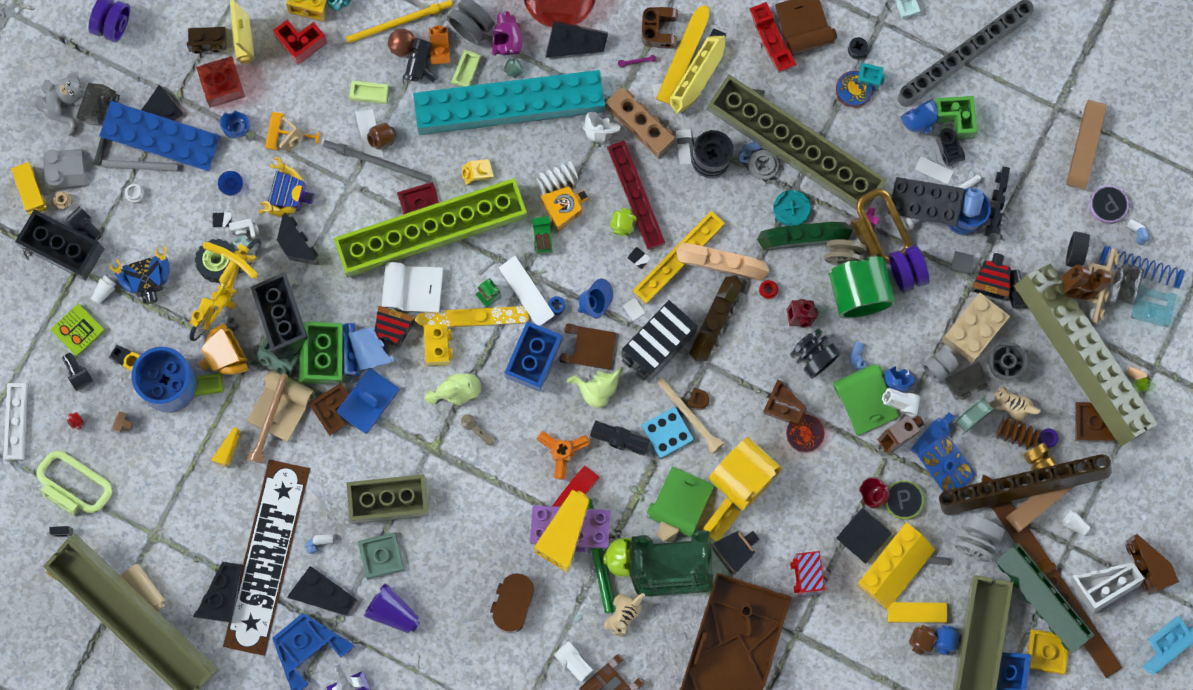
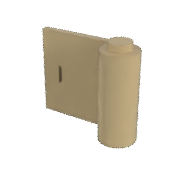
[247,370,315,442]
[120,564,166,612]

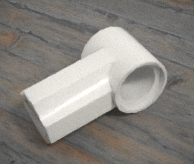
[882,388,921,416]
[554,641,593,682]

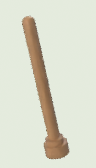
[247,373,288,464]

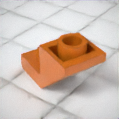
[429,25,450,64]

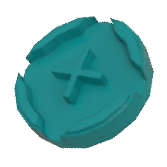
[773,190,811,226]

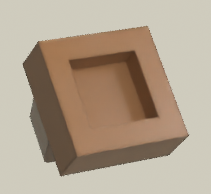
[111,411,134,433]

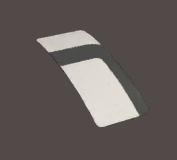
[676,129,693,165]

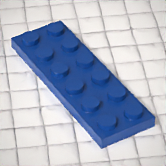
[99,101,220,172]

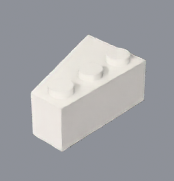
[1070,562,1145,614]

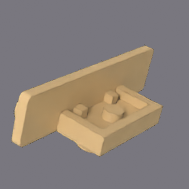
[1085,248,1120,324]

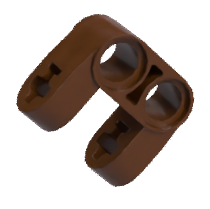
[641,7,678,48]
[1061,265,1112,300]

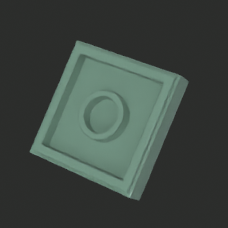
[358,532,405,580]

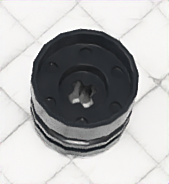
[691,130,734,178]
[790,328,842,379]

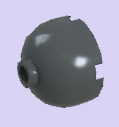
[988,342,1028,381]

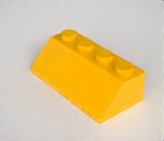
[857,522,935,611]

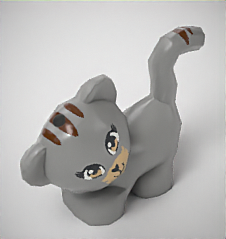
[35,72,85,136]

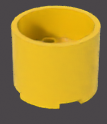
[708,437,783,511]

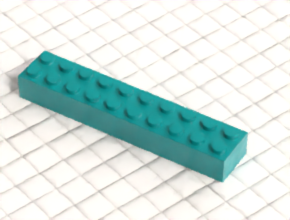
[413,70,605,135]

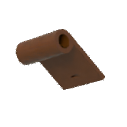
[775,0,837,56]

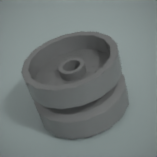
[447,0,495,44]

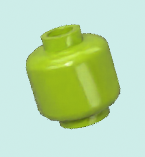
[610,208,636,237]

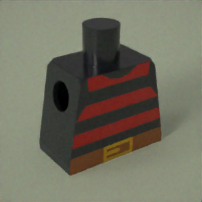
[970,253,1011,301]
[374,306,415,354]

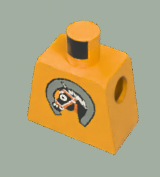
[541,187,589,231]

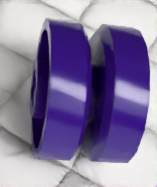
[88,0,130,42]
[889,245,930,293]

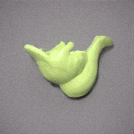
[567,367,623,408]
[424,373,481,405]

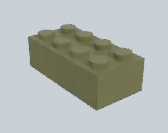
[346,474,429,524]

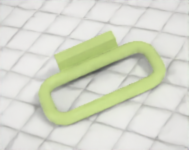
[37,451,112,517]

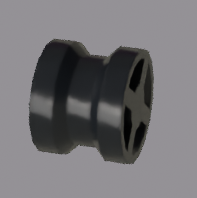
[848,37,868,60]

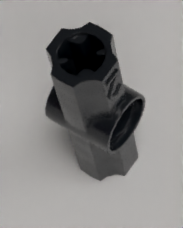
[590,420,650,456]

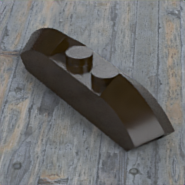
[689,275,742,361]

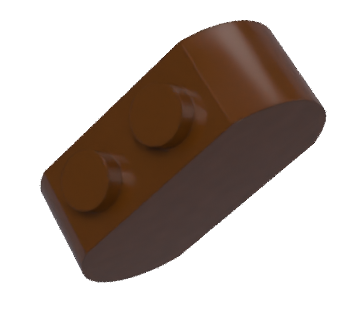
[490,573,535,633]

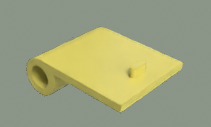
[230,0,255,64]

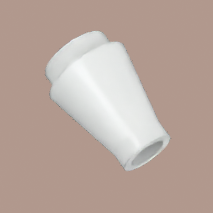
[91,275,117,304]
[1060,509,1090,536]

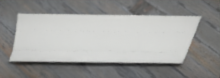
[355,109,384,158]

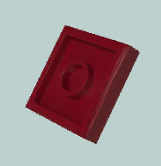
[397,182,439,215]

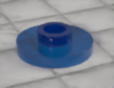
[218,171,243,196]

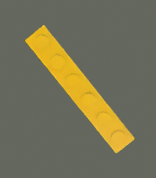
[633,211,725,305]

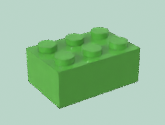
[299,321,343,385]

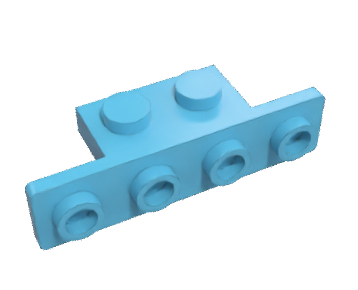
[1142,616,1193,675]

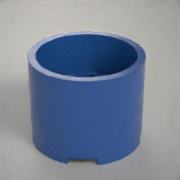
[131,347,198,413]

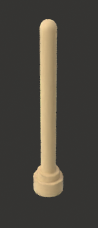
[658,378,724,454]

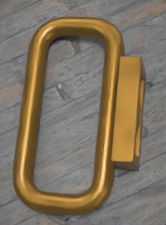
[850,189,912,264]

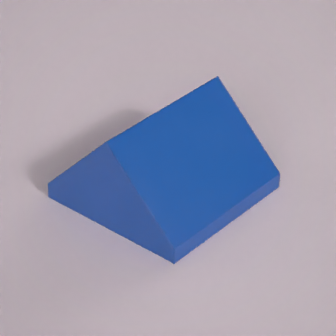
[996,652,1031,690]

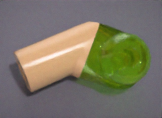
[1126,366,1149,391]

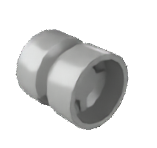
[922,347,959,383]

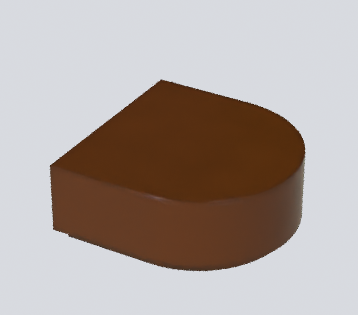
[688,387,709,410]

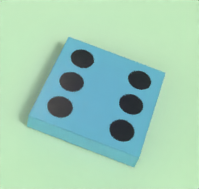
[641,407,694,459]

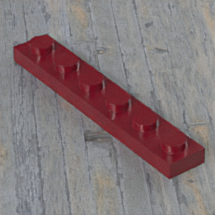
[607,140,665,251]

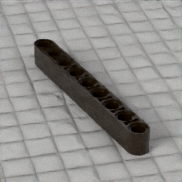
[939,454,1112,515]

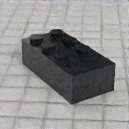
[15,209,105,281]

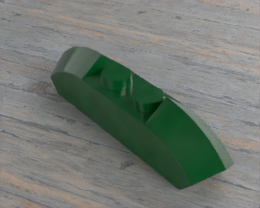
[757,222,853,250]

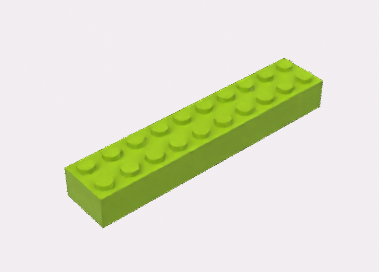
[333,178,527,278]

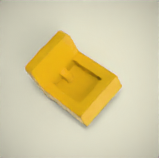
[461,159,494,185]

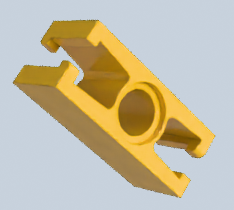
[11,162,48,216]

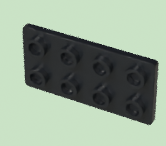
[888,177,965,226]

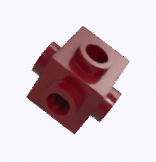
[786,299,818,328]

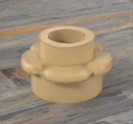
[53,191,72,209]

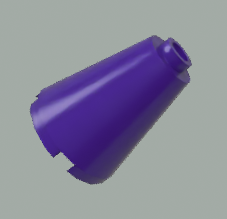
[363,583,420,633]

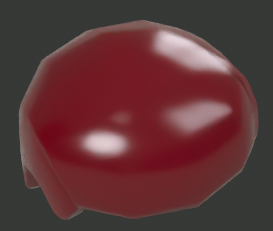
[859,477,890,509]

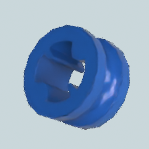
[548,296,566,315]

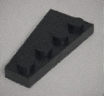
[984,166,1010,244]

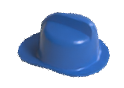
[578,278,613,319]

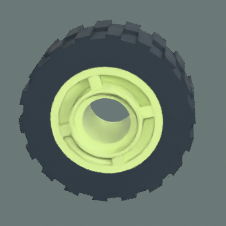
[195,239,235,283]

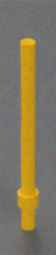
[346,0,453,44]

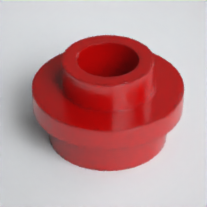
[759,280,778,299]
[67,412,84,431]

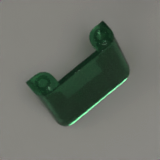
[630,530,713,597]

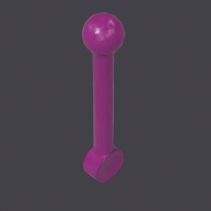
[618,55,656,68]

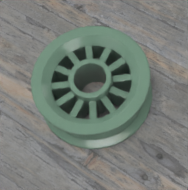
[953,396,996,435]

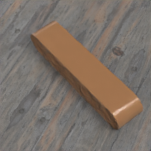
[1066,99,1107,190]
[1006,470,1086,533]

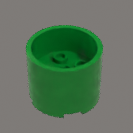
[828,256,896,319]

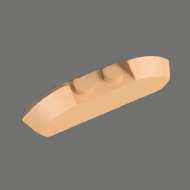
[676,243,770,281]

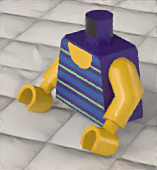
[258,157,315,218]

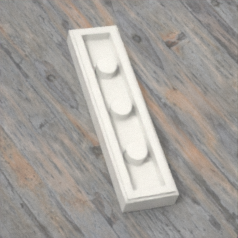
[3,383,28,460]

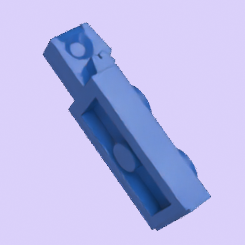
[342,323,360,377]
[910,412,955,455]

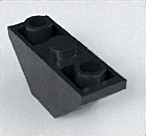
[277,213,319,265]

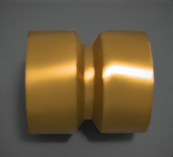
[1023,442,1057,470]

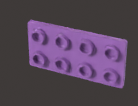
[530,505,610,553]

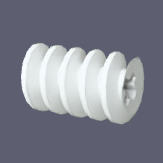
[536,161,578,195]

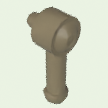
[461,414,495,446]

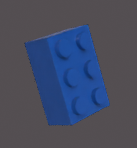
[504,321,563,392]

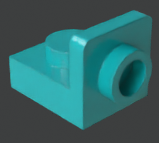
[857,63,886,90]

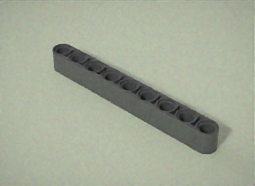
[898,0,1034,107]

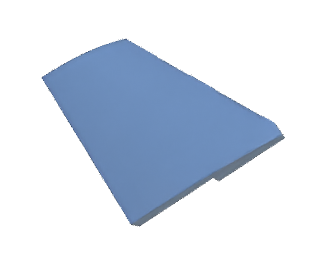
[348,327,395,370]

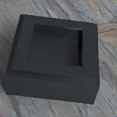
[49,526,73,537]

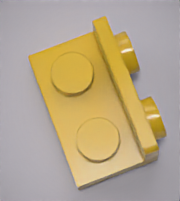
[286,0,327,22]
[702,497,740,542]

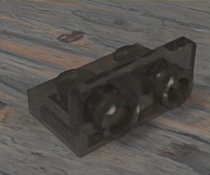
[1108,263,1144,305]
[944,362,991,400]

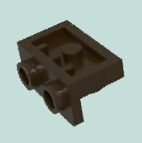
[187,27,227,54]

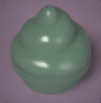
[503,58,524,77]

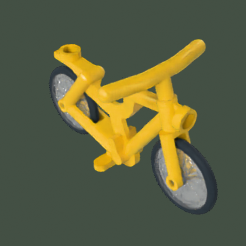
[189,238,261,341]

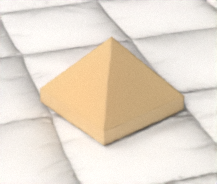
[656,521,679,542]

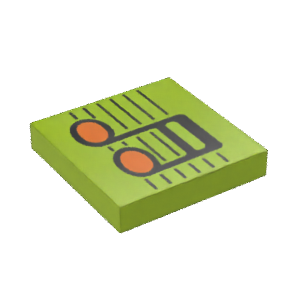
[50,303,105,357]

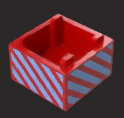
[790,551,825,597]

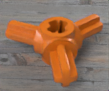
[537,431,590,480]

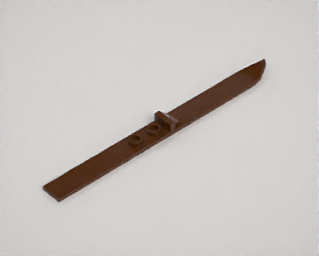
[981,475,1123,678]

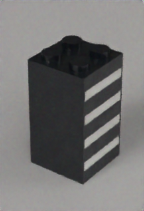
[621,300,697,383]

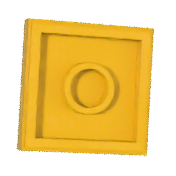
[1027,629,1068,675]

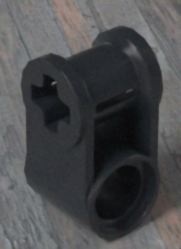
[936,128,965,167]

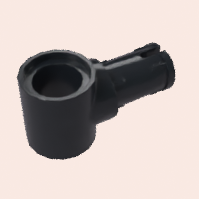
[65,206,103,241]
[1009,269,1027,308]
[62,353,94,392]

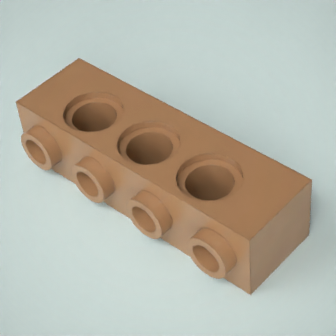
[605,87,675,159]

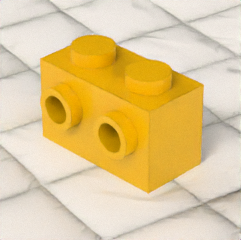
[424,324,453,367]

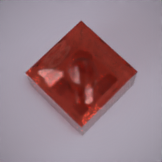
[196,56,246,108]

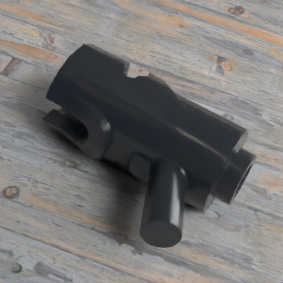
[405,38,438,83]

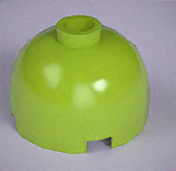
[603,537,637,577]

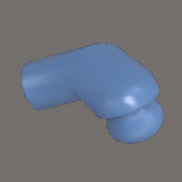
[738,142,761,163]
[849,341,866,370]

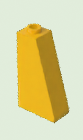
[534,490,589,573]

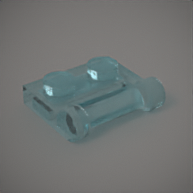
[1131,284,1177,328]

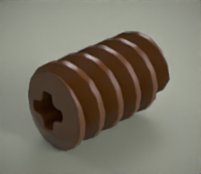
[996,416,1040,450]

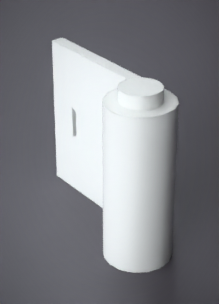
[382,262,443,313]

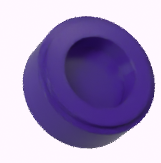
[1038,428,1059,449]

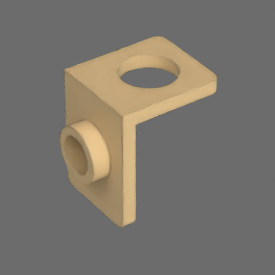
[279,116,305,153]

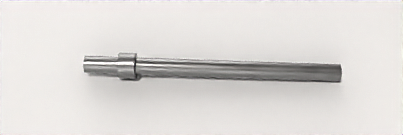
[323,140,432,183]

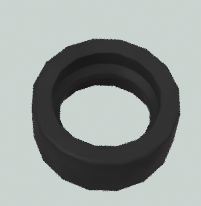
[1065,231,1090,267]

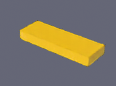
[887,602,947,623]

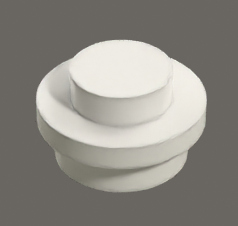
[125,184,144,203]

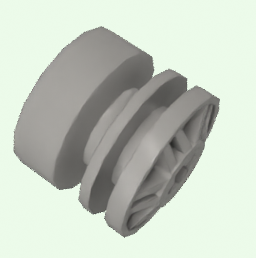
[954,515,1005,562]

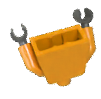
[198,317,260,375]

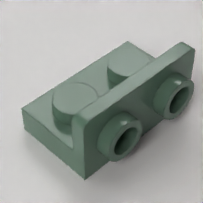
[257,339,300,377]

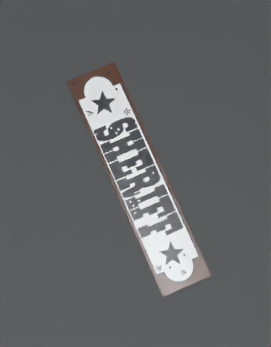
[223,459,310,656]

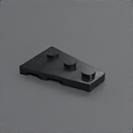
[545,20,608,58]
[141,85,183,121]
[193,562,243,623]
[287,566,358,616]

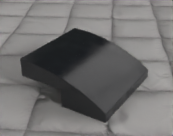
[836,508,892,564]

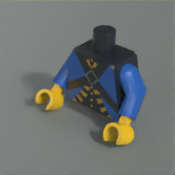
[109,246,170,304]

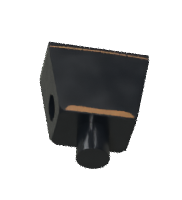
[710,530,760,577]

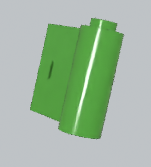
[833,364,899,436]
[647,466,715,537]

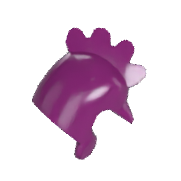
[492,11,522,56]

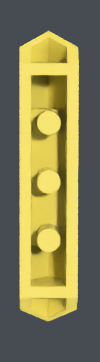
[670,36,725,114]

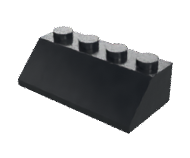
[250,272,308,360]

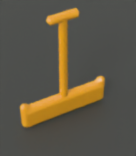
[265,112,321,150]

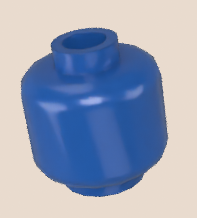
[934,625,960,655]

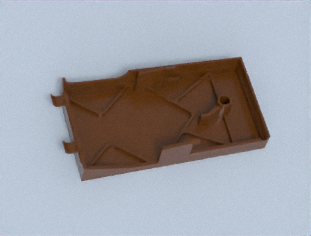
[680,573,792,690]

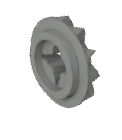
[748,150,779,180]

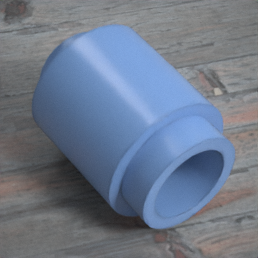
[961,187,984,217]

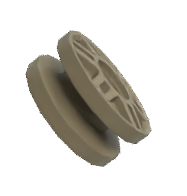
[825,240,866,266]

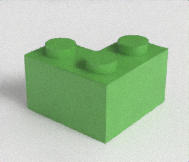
[935,96,977,140]

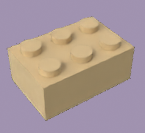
[942,293,1010,364]

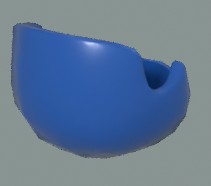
[220,110,250,139]
[885,366,915,393]

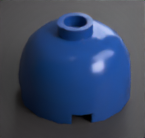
[900,99,938,134]

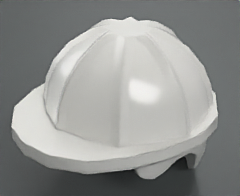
[583,112,620,143]

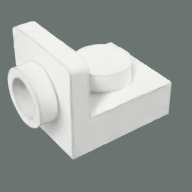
[229,219,259,240]

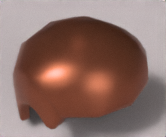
[388,28,415,57]

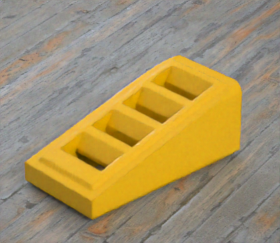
[211,427,241,468]

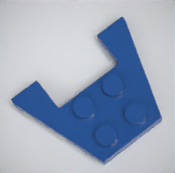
[272,613,355,690]

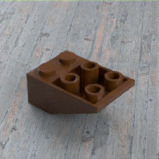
[1125,534,1179,595]

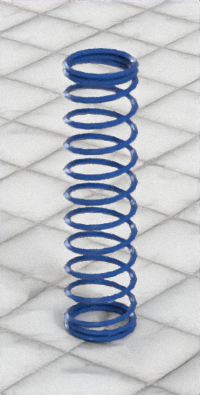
[1099,245,1185,289]

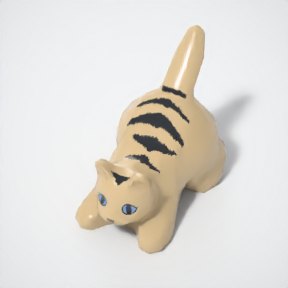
[990,387,1040,424]
[603,593,645,637]

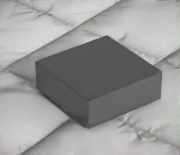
[950,251,974,275]

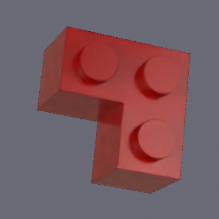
[272,19,327,65]

